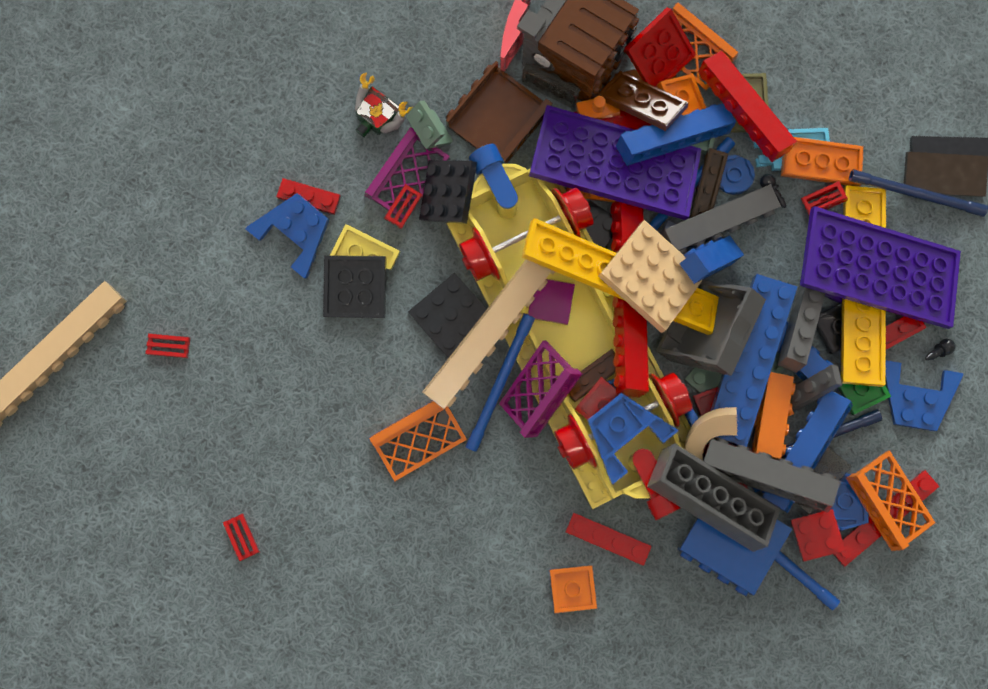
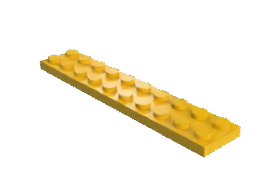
[841,186,886,387]
[521,218,719,335]

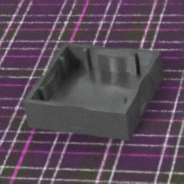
[656,280,766,376]

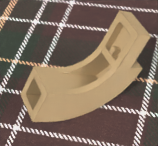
[685,408,737,461]

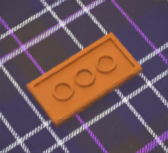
[781,137,863,187]

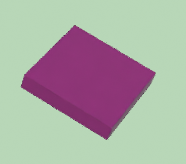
[528,279,575,325]

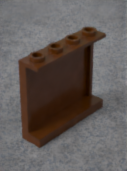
[446,61,552,164]

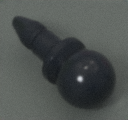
[760,174,786,208]
[925,338,956,361]

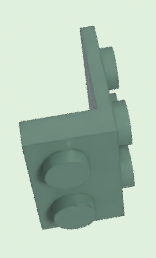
[406,100,453,149]

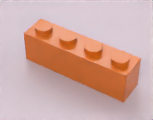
[752,372,796,460]

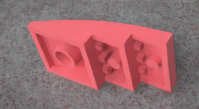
[500,0,531,72]

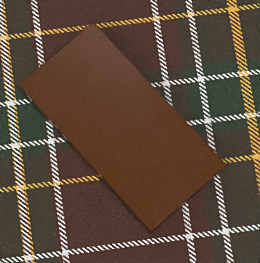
[597,71,688,131]

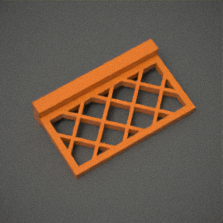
[672,2,738,91]
[369,401,467,482]
[846,450,935,551]

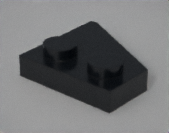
[586,200,613,248]

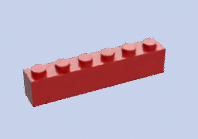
[698,51,797,162]

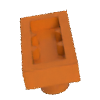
[576,96,620,120]

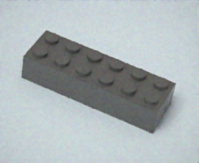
[704,438,841,512]
[647,443,780,552]

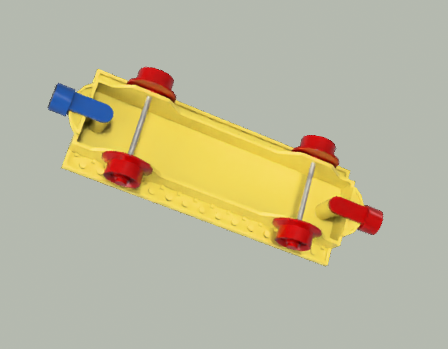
[446,144,704,520]

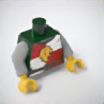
[355,73,413,138]

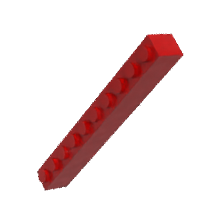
[610,201,649,398]

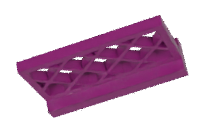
[364,127,450,220]
[499,341,582,438]

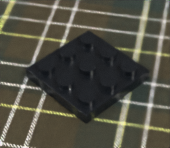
[419,160,477,224]
[323,256,387,318]
[408,272,487,358]

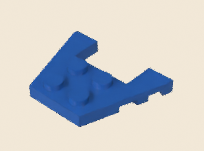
[245,193,330,279]
[885,360,963,432]
[587,393,678,484]
[814,464,868,531]

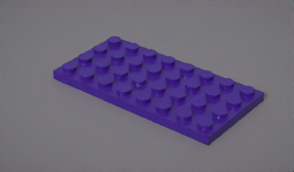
[529,105,702,220]
[800,206,961,329]

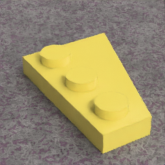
[330,224,401,270]

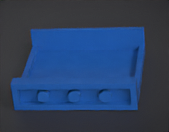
[677,518,792,596]

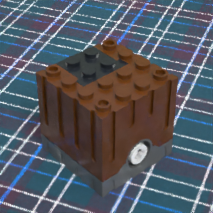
[522,0,639,101]

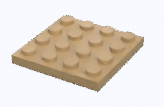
[598,220,702,333]

